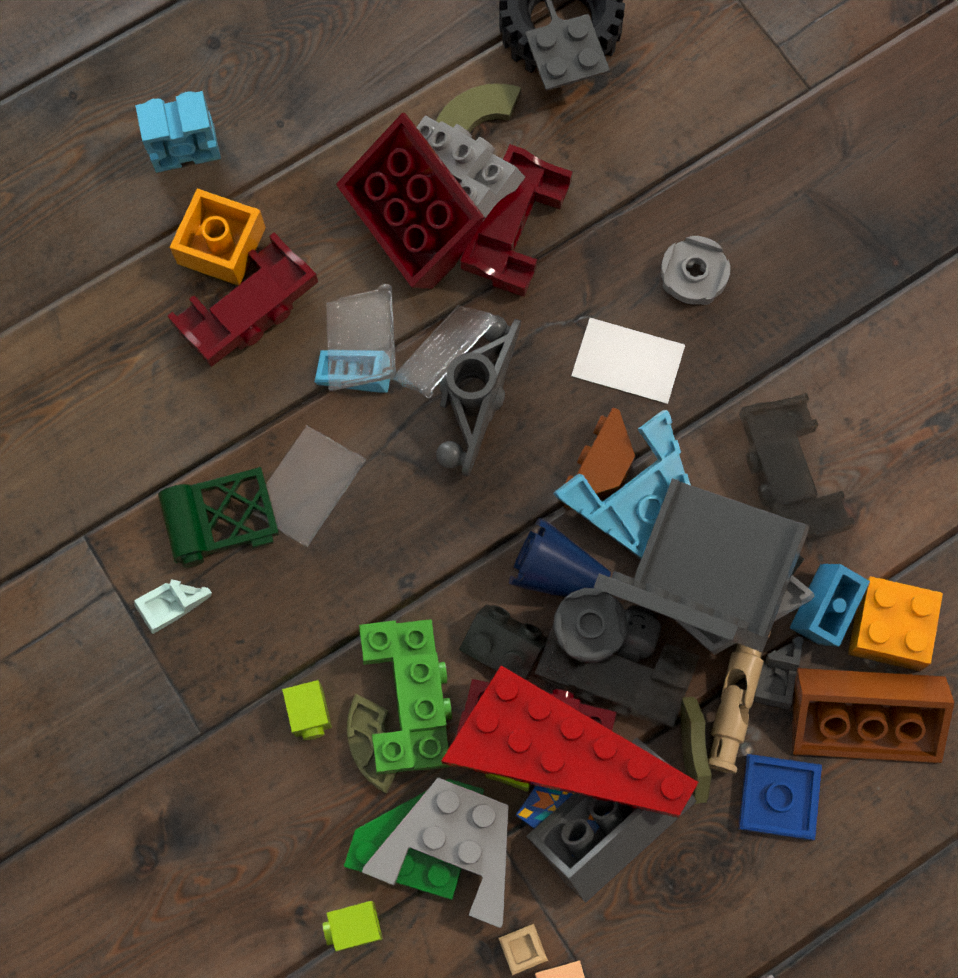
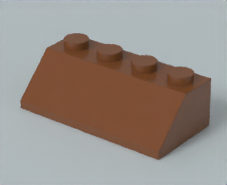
[792,668,954,763]

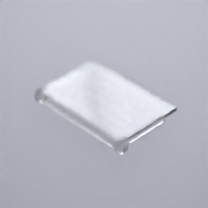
[326,284,396,391]
[391,305,499,398]
[252,426,366,547]

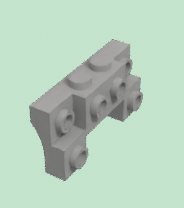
[416,115,525,221]

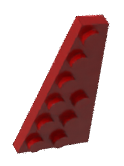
[441,666,699,818]

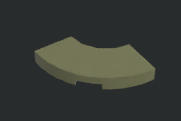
[436,84,521,133]
[347,694,398,795]
[681,697,712,804]

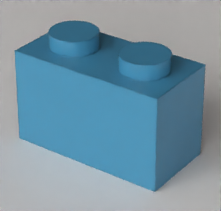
[790,564,870,647]

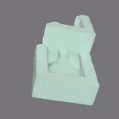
[134,579,212,634]

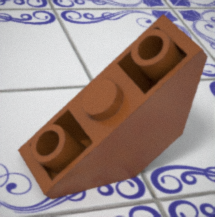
[563,407,635,510]

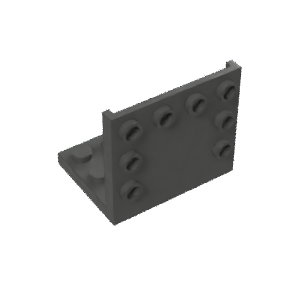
[594,478,810,652]

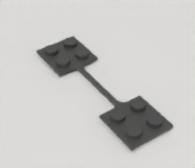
[525,0,610,91]

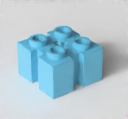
[135,91,221,173]

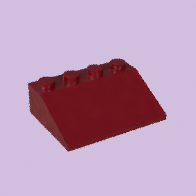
[336,113,485,289]

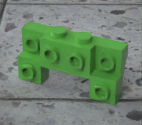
[359,619,452,775]

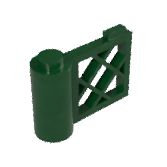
[158,467,279,568]

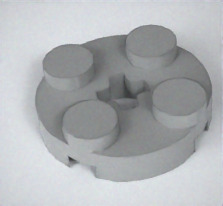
[661,236,731,305]

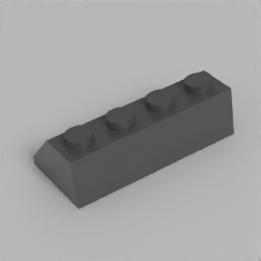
[526,737,697,903]

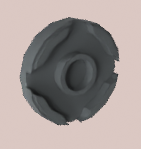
[554,588,627,662]

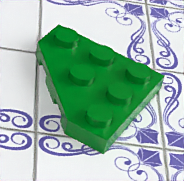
[344,779,484,900]

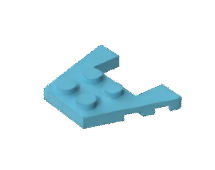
[553,410,690,559]

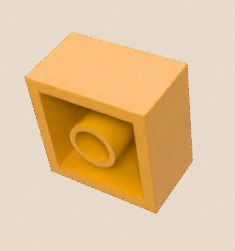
[170,188,266,286]
[848,576,943,671]

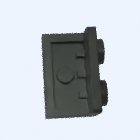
[459,604,549,680]

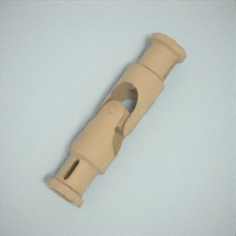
[707,631,771,774]

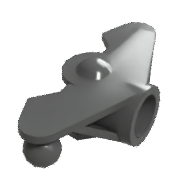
[436,315,521,477]

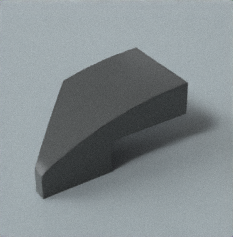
[753,636,803,710]

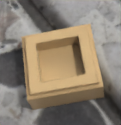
[498,924,548,975]

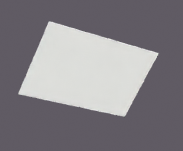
[571,318,685,404]

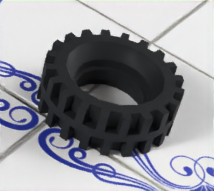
[499,0,625,73]

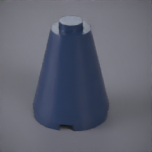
[509,518,611,598]

